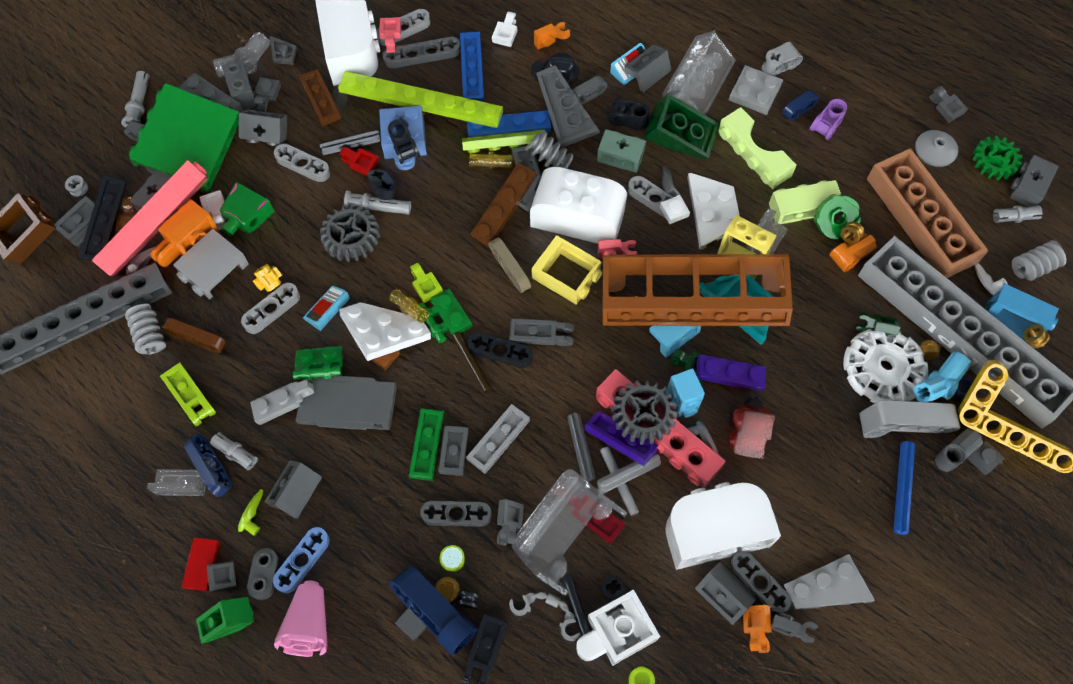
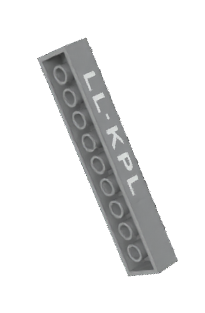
[858,236,1073,429]

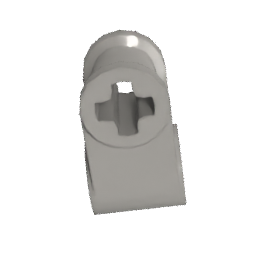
[761,42,803,76]

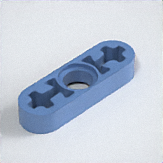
[273,527,330,593]

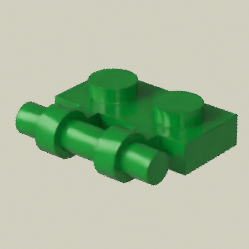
[416,289,472,343]
[293,346,344,381]

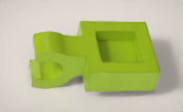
[410,263,443,303]

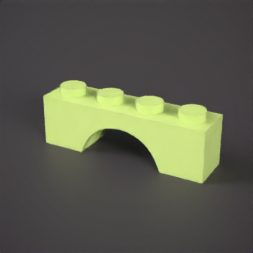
[718,107,796,189]

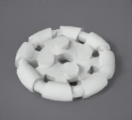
[843,329,928,403]

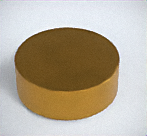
[435,577,460,604]

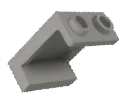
[173,229,249,300]

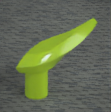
[238,489,263,536]

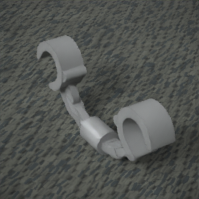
[509,592,581,641]

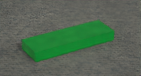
[409,408,445,481]

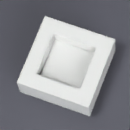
[660,195,690,224]

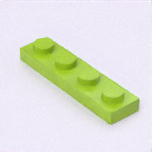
[462,129,547,153]

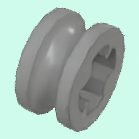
[65,175,88,196]

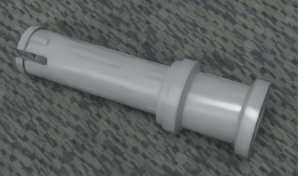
[121,71,150,128]
[344,190,411,215]

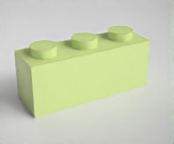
[769,180,841,225]

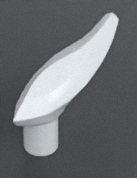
[974,263,1008,296]

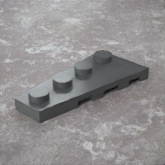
[536,65,600,148]

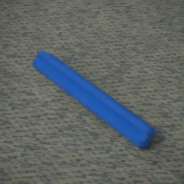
[893,441,915,535]

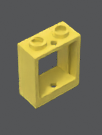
[717,215,777,280]
[532,235,602,305]

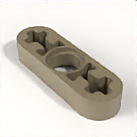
[488,237,531,293]

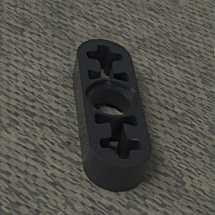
[468,333,532,368]

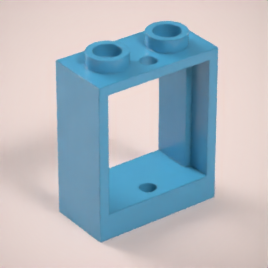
[984,284,1059,344]

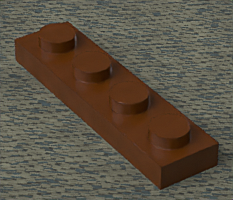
[470,162,538,247]

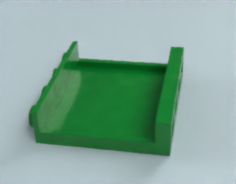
[129,83,239,194]

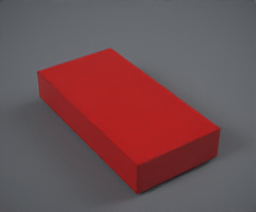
[182,538,220,592]

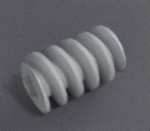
[525,131,573,169]
[1012,240,1067,281]
[125,304,166,354]

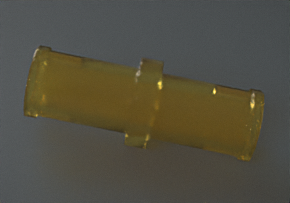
[469,152,513,169]
[389,289,429,323]

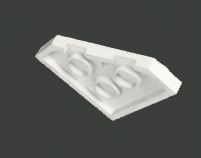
[339,302,431,361]

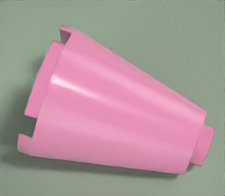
[274,581,328,657]

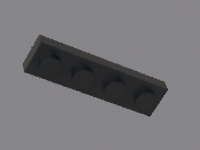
[79,175,127,262]

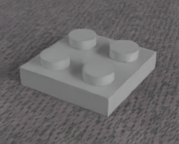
[729,65,783,115]

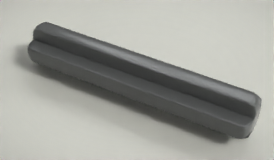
[568,413,595,482]

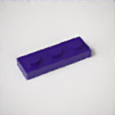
[696,354,766,391]
[585,410,658,466]

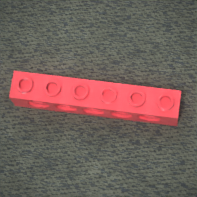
[596,369,726,488]

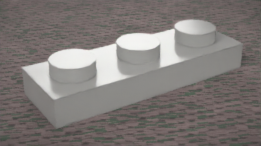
[466,404,530,474]

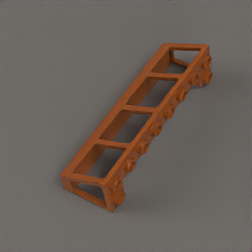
[603,254,793,326]

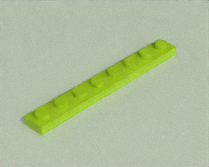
[338,71,503,128]

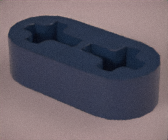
[782,90,819,121]

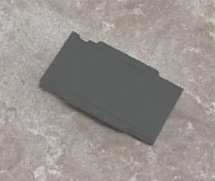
[296,376,397,430]

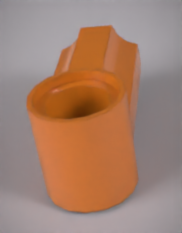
[829,233,877,272]

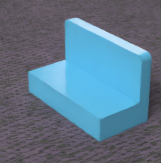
[649,326,701,358]

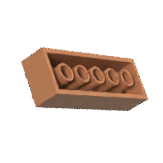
[867,148,988,278]

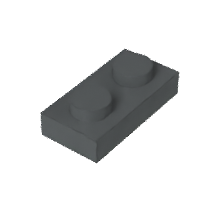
[439,426,469,476]

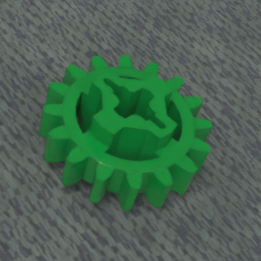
[972,136,1023,180]

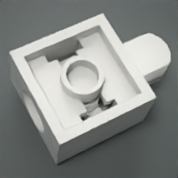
[576,590,660,666]

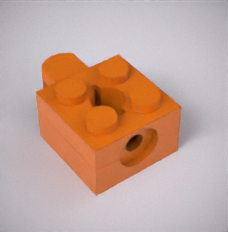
[151,199,222,267]

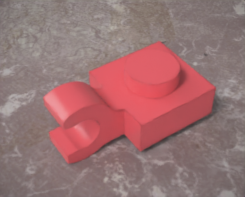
[379,17,401,53]
[597,239,637,259]

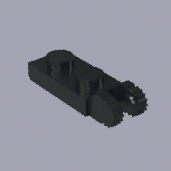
[462,613,508,684]

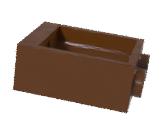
[0,193,56,265]

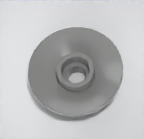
[915,130,958,167]

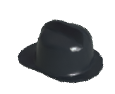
[531,52,579,84]

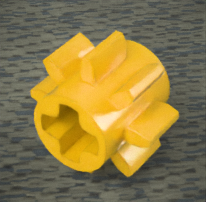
[253,264,282,292]

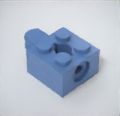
[379,106,427,170]

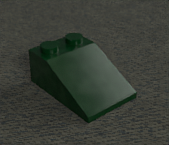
[644,93,719,160]

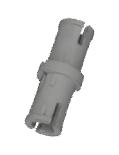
[993,205,1043,223]
[210,432,258,470]

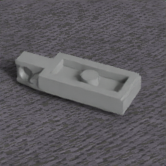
[250,380,315,425]

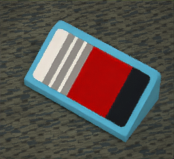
[610,43,646,85]
[303,285,350,331]

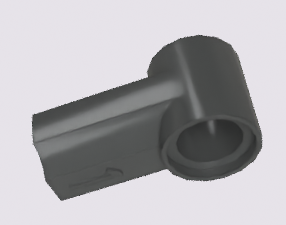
[935,428,983,472]

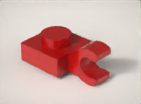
[339,147,379,176]

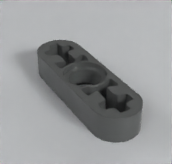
[420,501,492,527]
[730,551,791,615]

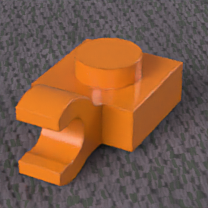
[534,22,570,50]
[743,605,772,653]

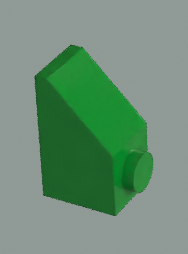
[196,597,254,644]

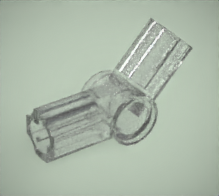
[213,32,270,77]

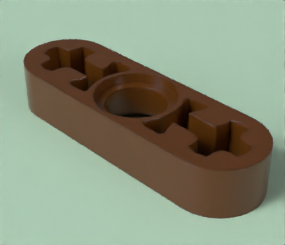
[162,318,226,353]

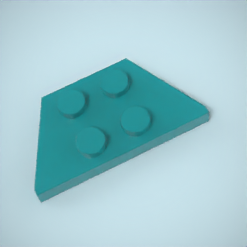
[699,275,774,345]

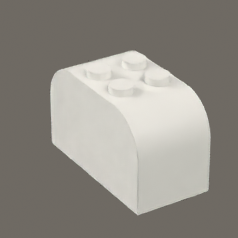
[315,0,380,86]
[530,167,627,244]
[665,482,781,570]

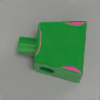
[220,182,275,237]

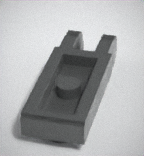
[509,319,574,346]

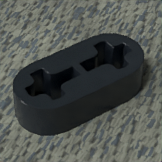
[368,169,396,200]

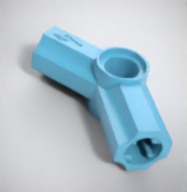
[913,352,972,402]

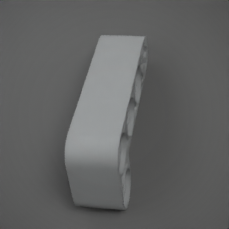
[859,400,960,438]

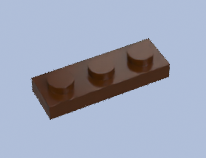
[299,69,341,127]

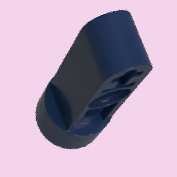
[390,566,478,656]

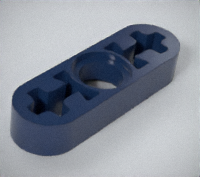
[184,434,232,497]

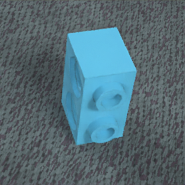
[666,369,705,418]

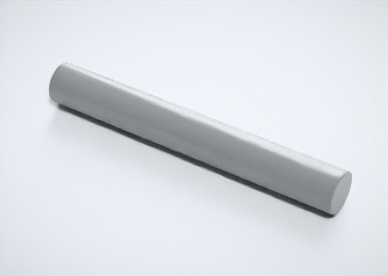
[600,447,639,516]

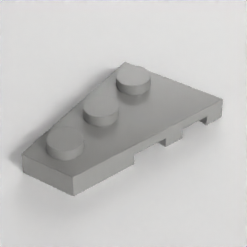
[782,554,875,610]

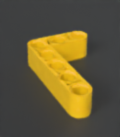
[958,360,1073,473]

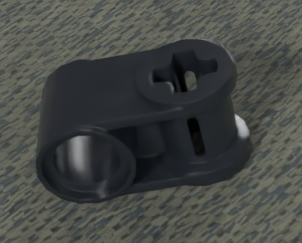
[608,98,649,130]
[388,119,420,164]

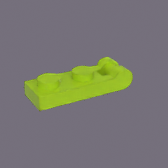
[160,362,216,427]

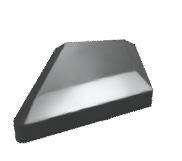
[270,36,298,65]

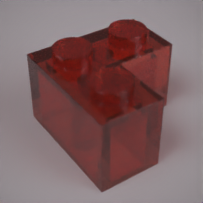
[729,403,775,459]

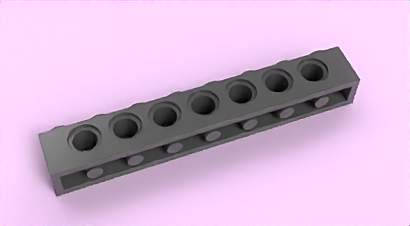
[0,262,172,375]

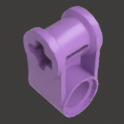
[810,99,847,140]

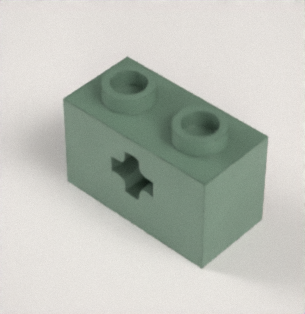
[597,130,646,173]

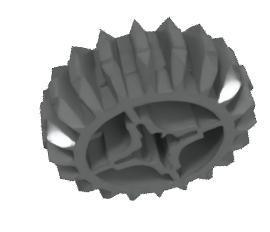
[320,205,380,262]
[611,380,677,445]

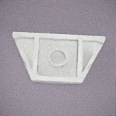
[687,173,740,249]

